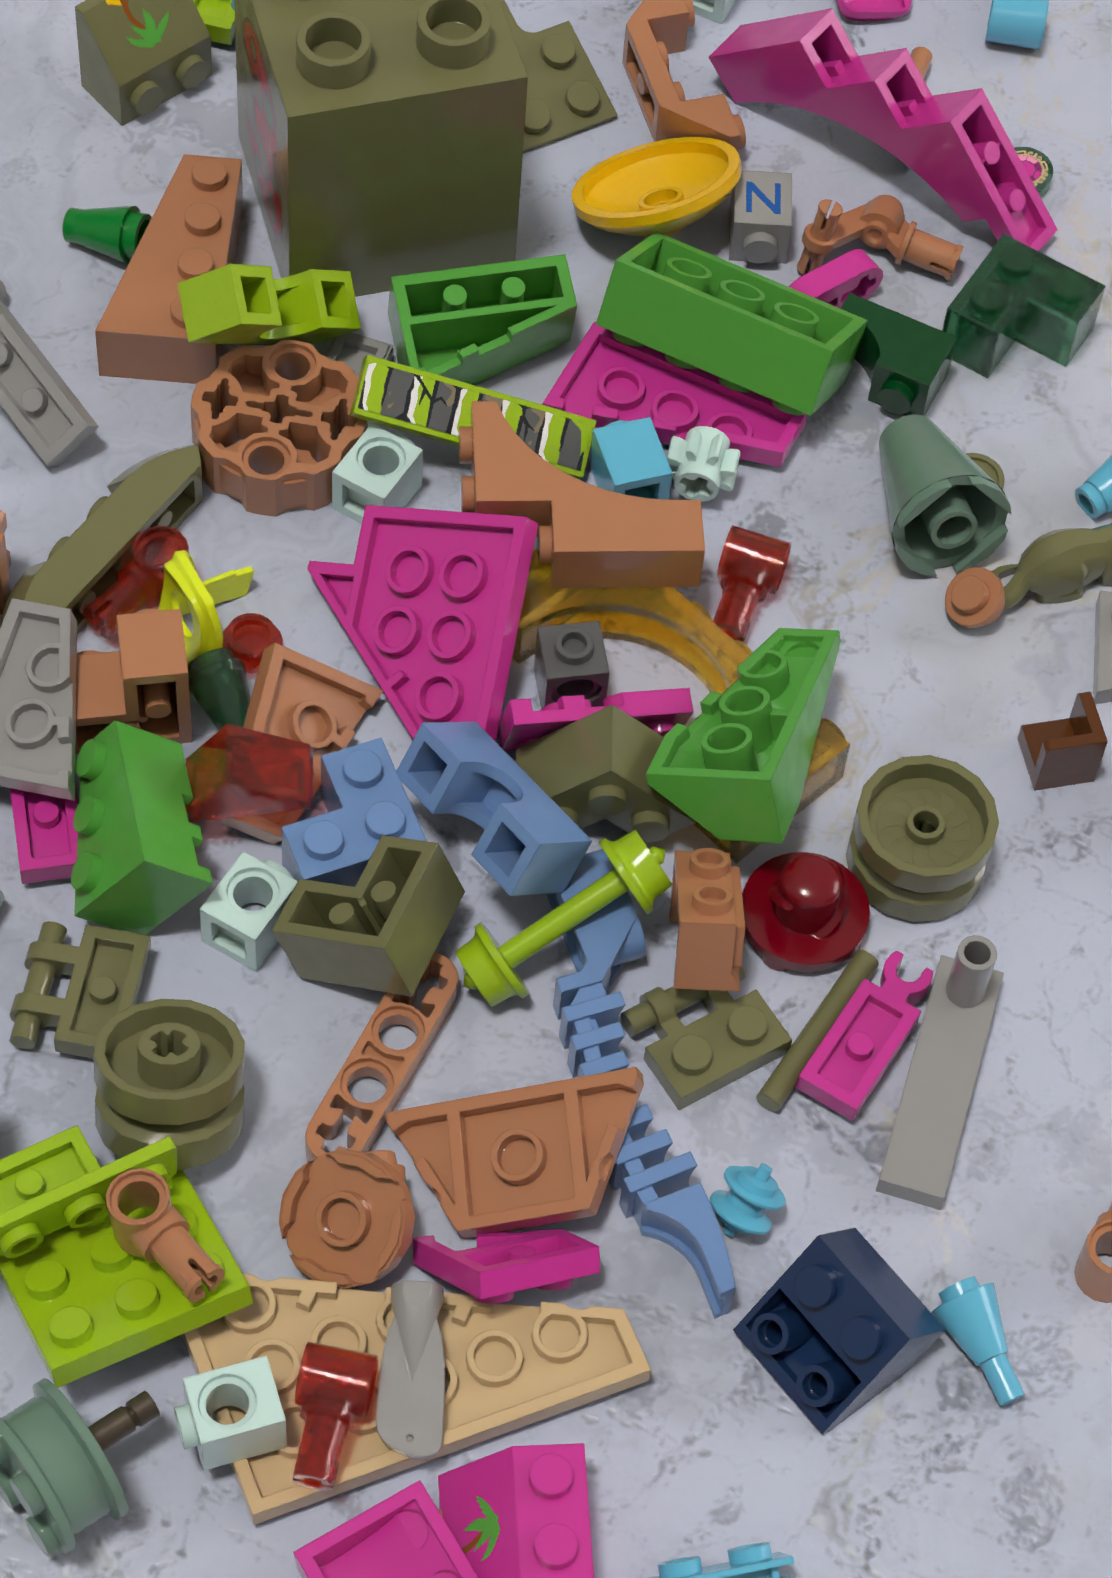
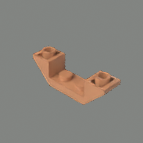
[622,0,746,153]

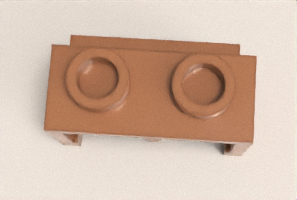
[669,848,745,991]

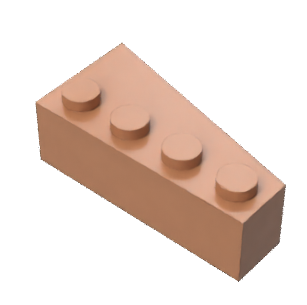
[95,154,243,384]

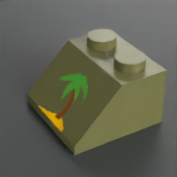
[75,0,212,126]

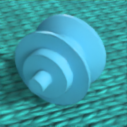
[710,1163,786,1237]

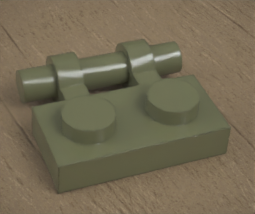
[9,921,151,1058]
[620,966,792,1110]

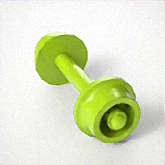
[455,829,673,1007]

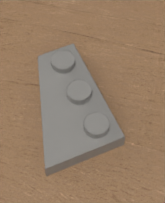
[0,598,77,801]

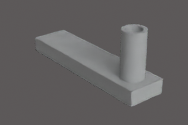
[0,280,99,466]
[876,935,1004,1210]

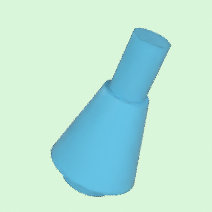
[932,1276,1025,1406]

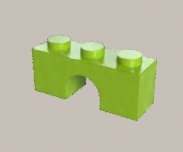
[177,264,361,346]

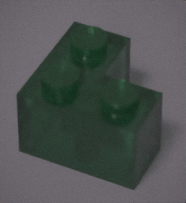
[942,234,1106,379]

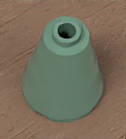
[879,414,1011,576]

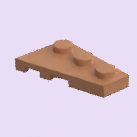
[218,643,383,845]

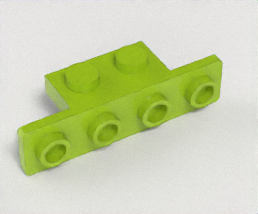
[0,1125,177,1258]

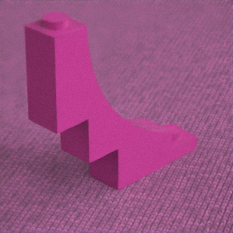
[708,8,1058,266]

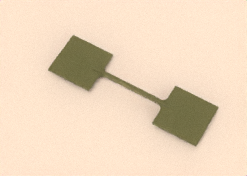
[501,0,618,153]

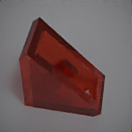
[185,724,313,823]

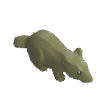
[991,523,1112,610]

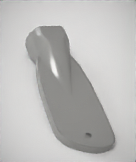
[376,1280,445,1459]

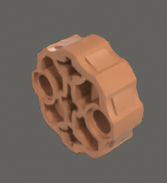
[190,339,368,516]

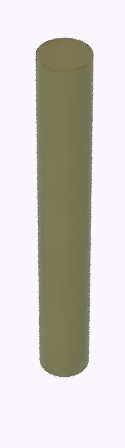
[756,950,879,1112]

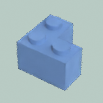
[281,737,427,887]

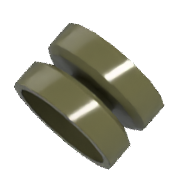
[846,755,999,922]
[93,999,245,1170]

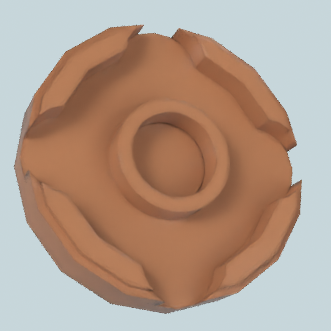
[278,1149,415,1289]

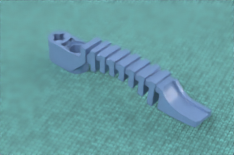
[547,849,736,1319]

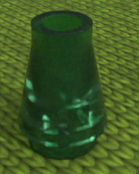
[187,648,251,747]

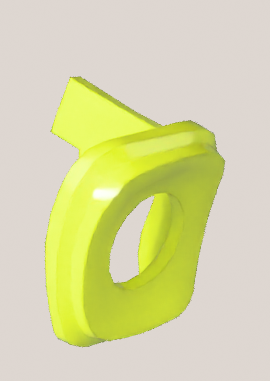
[158,550,254,669]

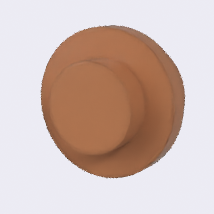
[945,567,1005,628]

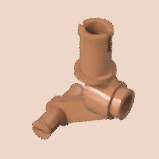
[797,195,964,281]

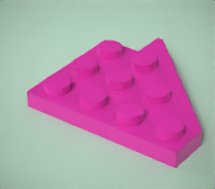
[307,505,538,742]

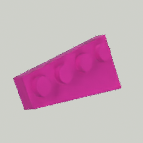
[542,322,807,467]

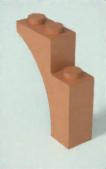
[458,401,705,588]

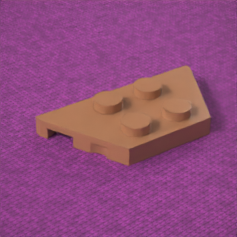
[386,1067,644,1238]

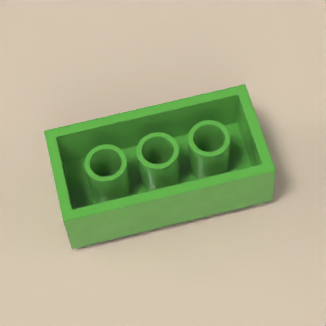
[596,232,868,416]

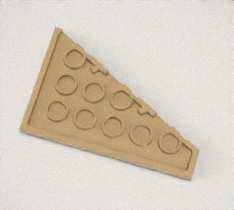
[182,1274,651,1525]

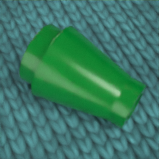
[62,206,152,264]

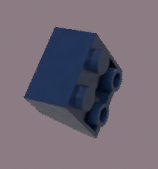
[733,1228,946,1434]

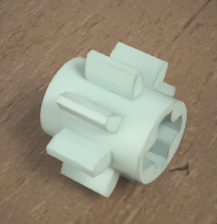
[666,426,741,502]

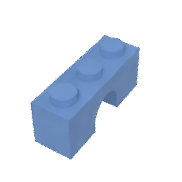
[396,721,592,896]

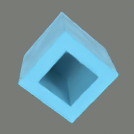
[589,417,673,499]

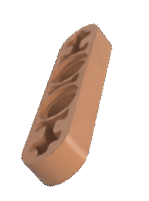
[305,952,458,1161]

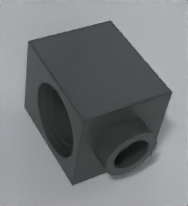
[534,621,610,708]

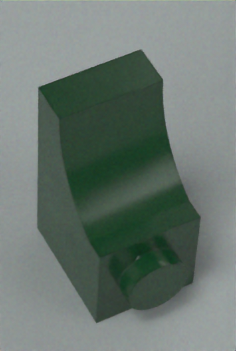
[840,293,957,416]

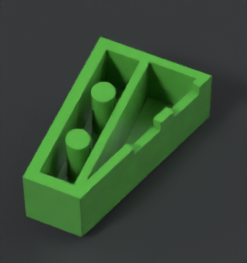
[71,720,213,935]

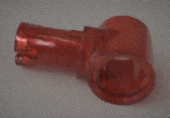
[710,525,791,646]
[83,526,189,640]
[292,1341,379,1491]

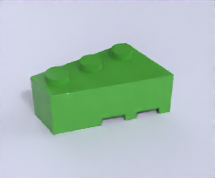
[388,254,577,385]

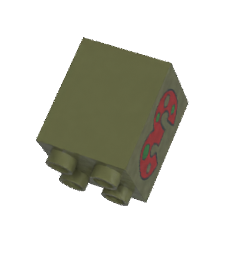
[234,0,528,297]

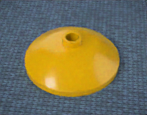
[571,137,742,236]

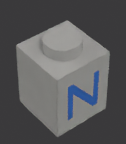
[729,170,792,264]

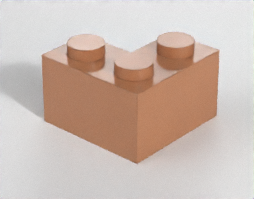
[75,609,192,754]

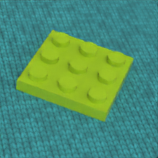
[0,1170,254,1388]

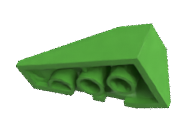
[646,628,841,844]

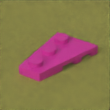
[497,688,694,752]

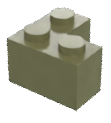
[516,704,696,844]
[272,835,465,996]

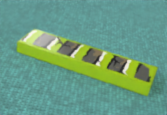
[349,355,596,480]

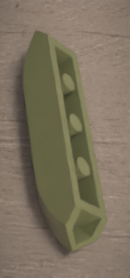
[0,444,203,634]

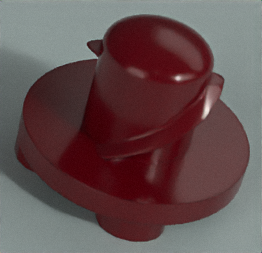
[742,852,870,972]

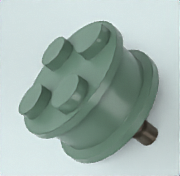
[0,1378,160,1557]

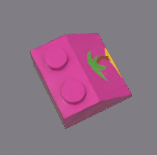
[438,1443,594,1578]

